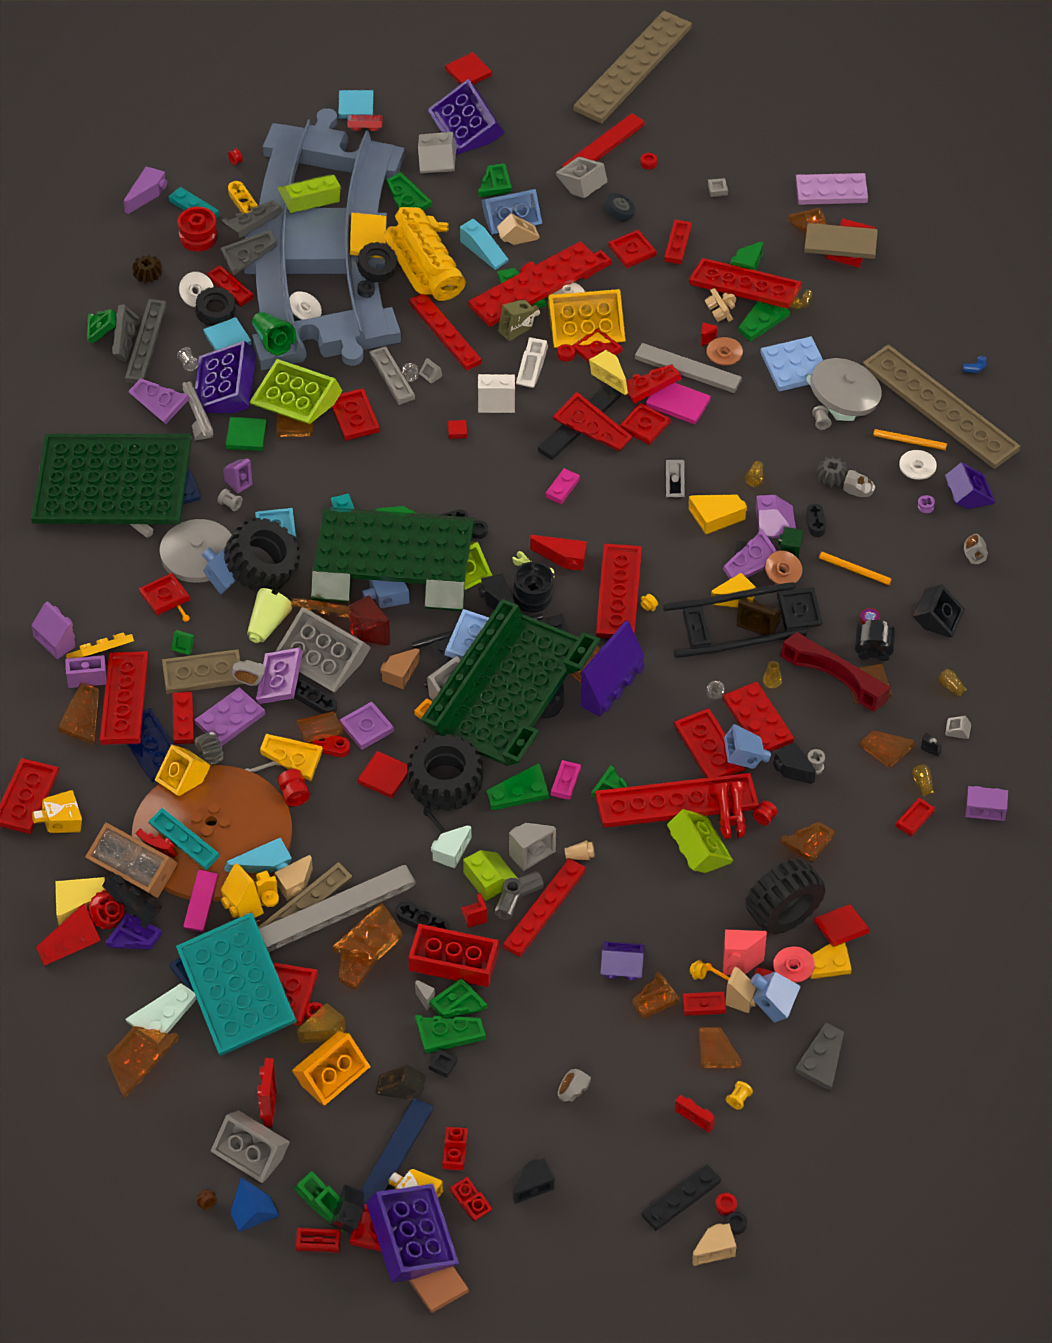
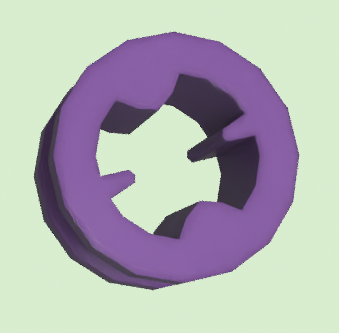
[918,495,935,513]

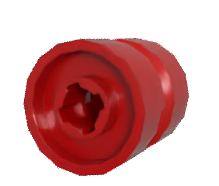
[278,769,310,807]

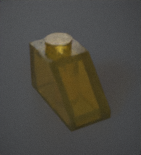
[297,1003,345,1043]

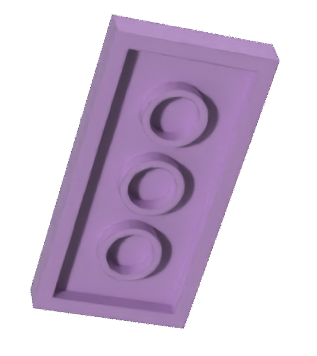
[796,173,868,205]

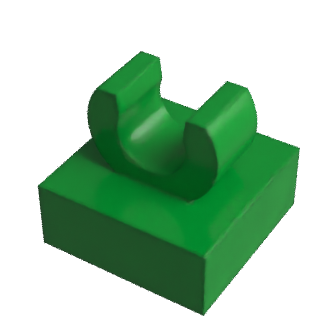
[171,630,194,655]

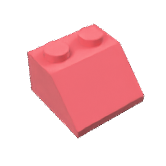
[723,930,767,975]

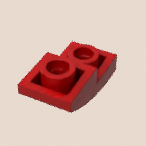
[135,828,177,858]
[442,1127,468,1170]
[449,1176,492,1221]

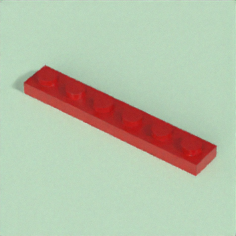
[409,294,482,371]
[503,858,586,957]

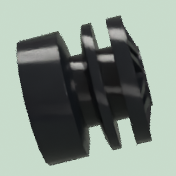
[512,561,554,613]

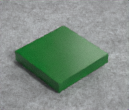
[226,417,267,451]

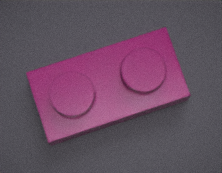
[545,468,580,505]
[551,760,581,800]

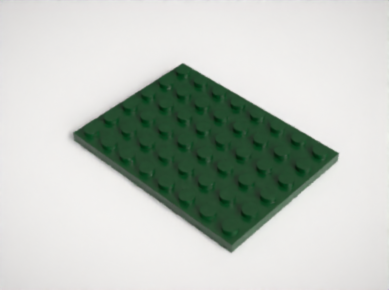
[31,434,192,524]

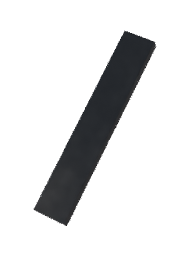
[538,384,621,460]

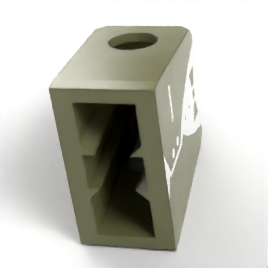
[498,300,540,341]

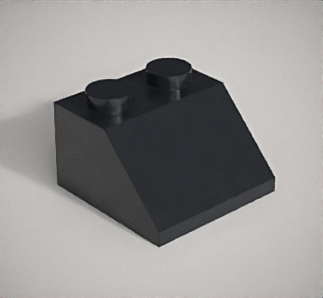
[913,584,965,637]

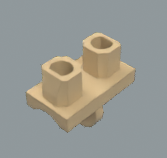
[704,288,736,322]

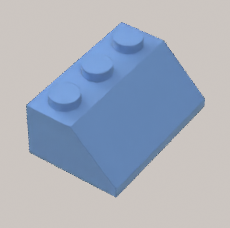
[481,189,542,234]

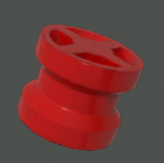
[753,800,778,826]

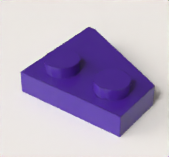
[106,913,162,949]

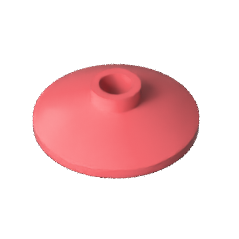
[773,946,815,983]

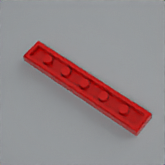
[562,113,645,168]

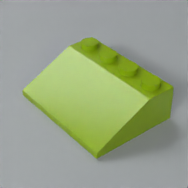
[249,359,343,424]

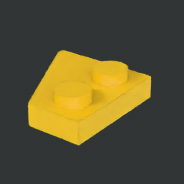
[810,943,852,979]

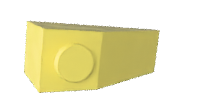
[589,350,628,395]

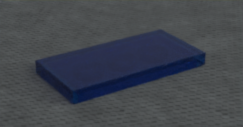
[127,708,174,783]

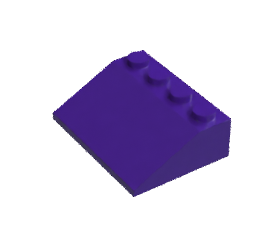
[428,79,505,155]
[195,341,256,413]
[581,621,645,717]
[366,1184,459,1283]

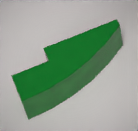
[293,1171,343,1232]

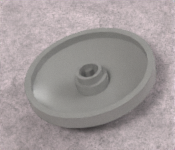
[810,358,882,416]
[160,519,232,582]

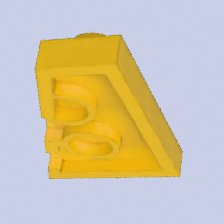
[260,734,323,782]

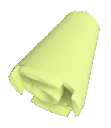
[247,588,293,643]

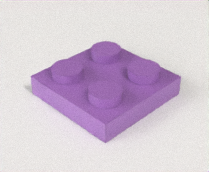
[339,702,394,750]

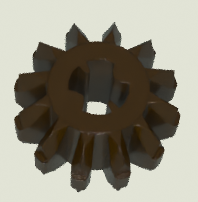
[132,254,162,284]

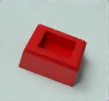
[448,420,467,439]

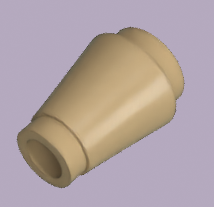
[565,841,595,860]

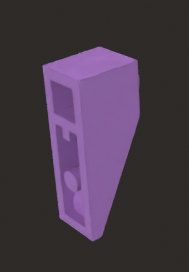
[123,166,167,214]

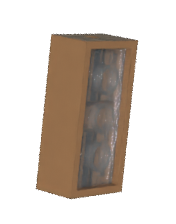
[85,822,178,898]

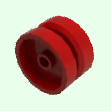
[177,206,218,252]

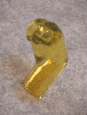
[791,290,813,309]

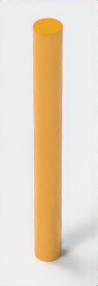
[873,429,947,451]
[819,552,891,585]

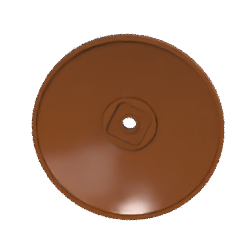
[132,765,292,902]

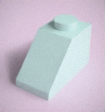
[431,825,471,868]

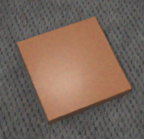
[409,1267,469,1314]

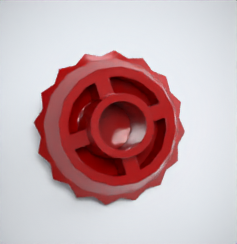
[88,890,125,930]

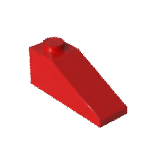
[530,535,587,571]

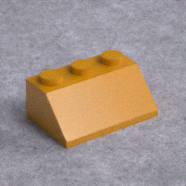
[292,1032,370,1106]

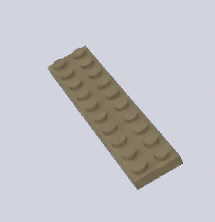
[573,11,692,124]
[863,344,1020,469]

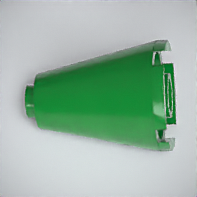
[252,312,297,355]

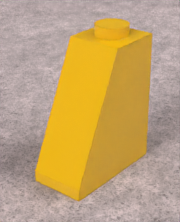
[688,495,747,534]

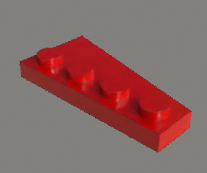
[553,392,632,452]

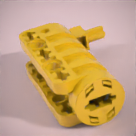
[384,207,466,301]

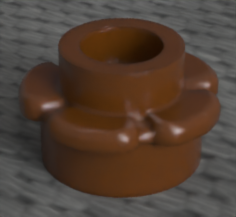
[196,1190,217,1210]

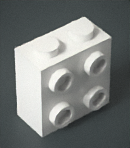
[478,374,515,413]

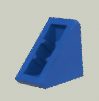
[230,1177,279,1232]

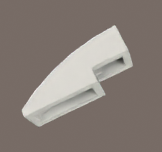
[516,337,548,388]

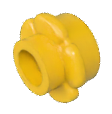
[641,594,658,611]
[690,960,707,980]

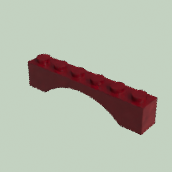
[780,632,891,712]

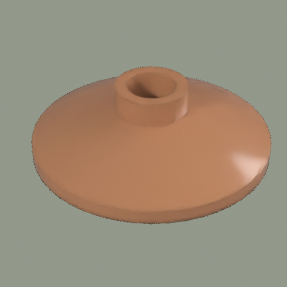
[707,337,743,365]
[765,551,802,584]

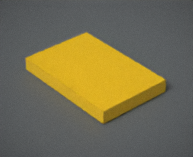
[349,212,386,258]

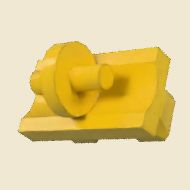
[255,871,279,907]

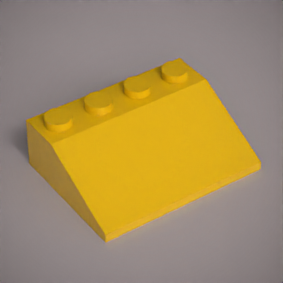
[548,289,626,348]

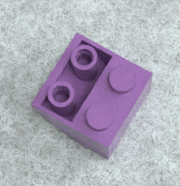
[31,601,75,659]

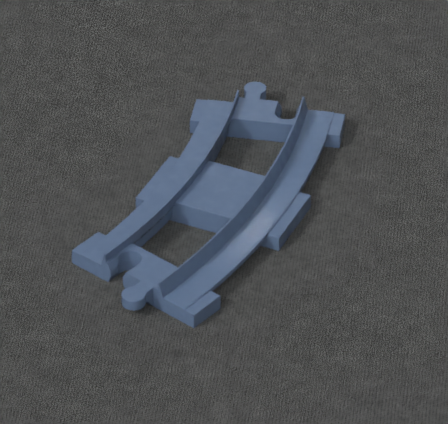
[244,108,405,370]

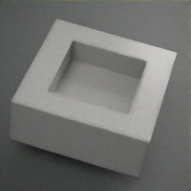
[708,178,728,197]

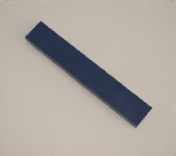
[361,1098,433,1204]

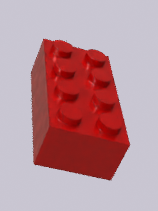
[408,924,499,987]

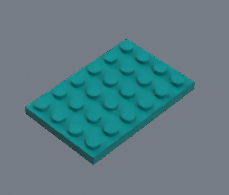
[176,912,297,1056]

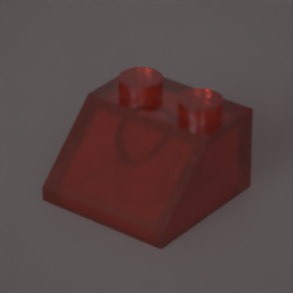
[348,595,390,646]

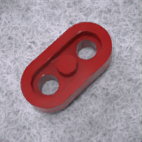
[312,732,351,757]

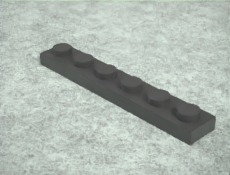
[125,299,167,384]

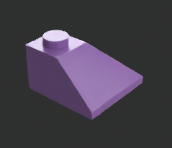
[755,495,796,538]

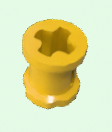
[726,1081,753,1110]

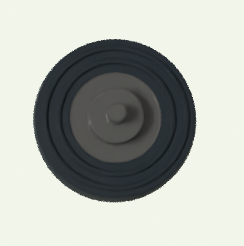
[604,193,635,221]

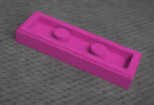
[183,870,219,933]

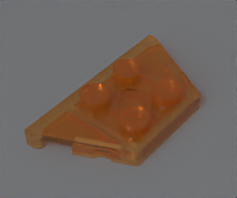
[333,903,402,961]
[106,1026,179,1098]

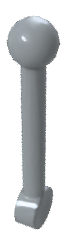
[245,761,281,772]

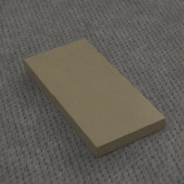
[804,223,878,259]
[162,649,244,694]

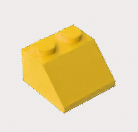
[155,744,211,796]
[221,863,264,919]

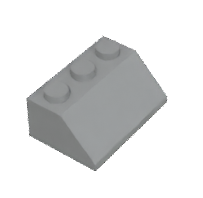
[211,1110,290,1183]

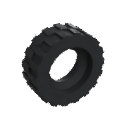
[357,242,397,283]
[195,287,235,326]

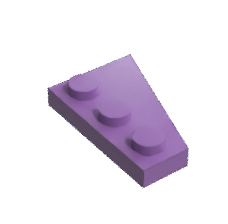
[128,378,191,424]
[723,529,777,579]

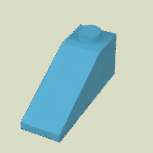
[460,219,508,270]
[224,837,292,873]

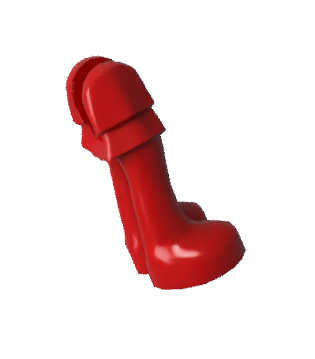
[709,782,746,839]

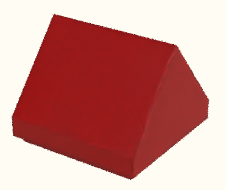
[701,323,718,346]

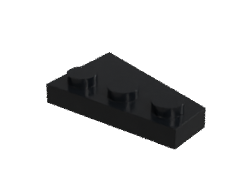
[102,872,163,929]

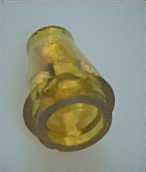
[745,461,764,487]
[763,661,782,688]
[938,668,967,696]
[912,764,934,795]

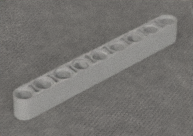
[259,865,416,952]

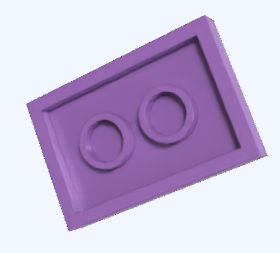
[256,647,303,704]
[195,687,265,746]

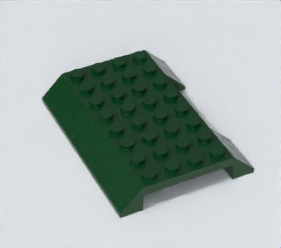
[311,507,476,611]
[421,599,601,766]

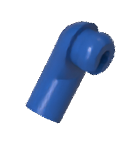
[963,356,987,373]

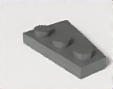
[221,230,277,276]

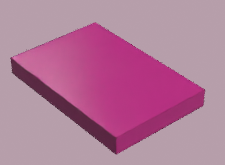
[646,383,711,425]

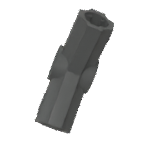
[494,871,544,920]

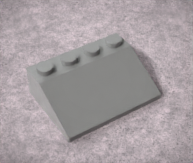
[275,607,371,693]

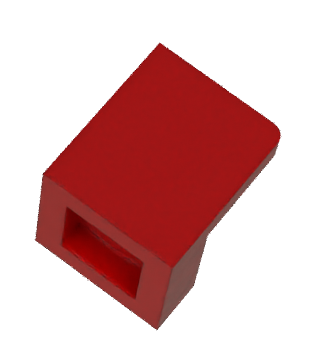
[461,894,487,928]

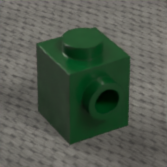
[778,527,803,559]

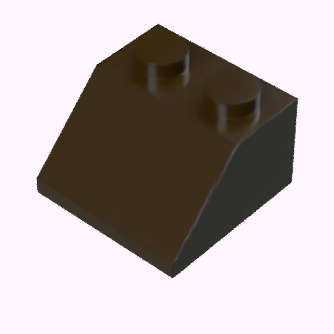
[736,598,782,635]

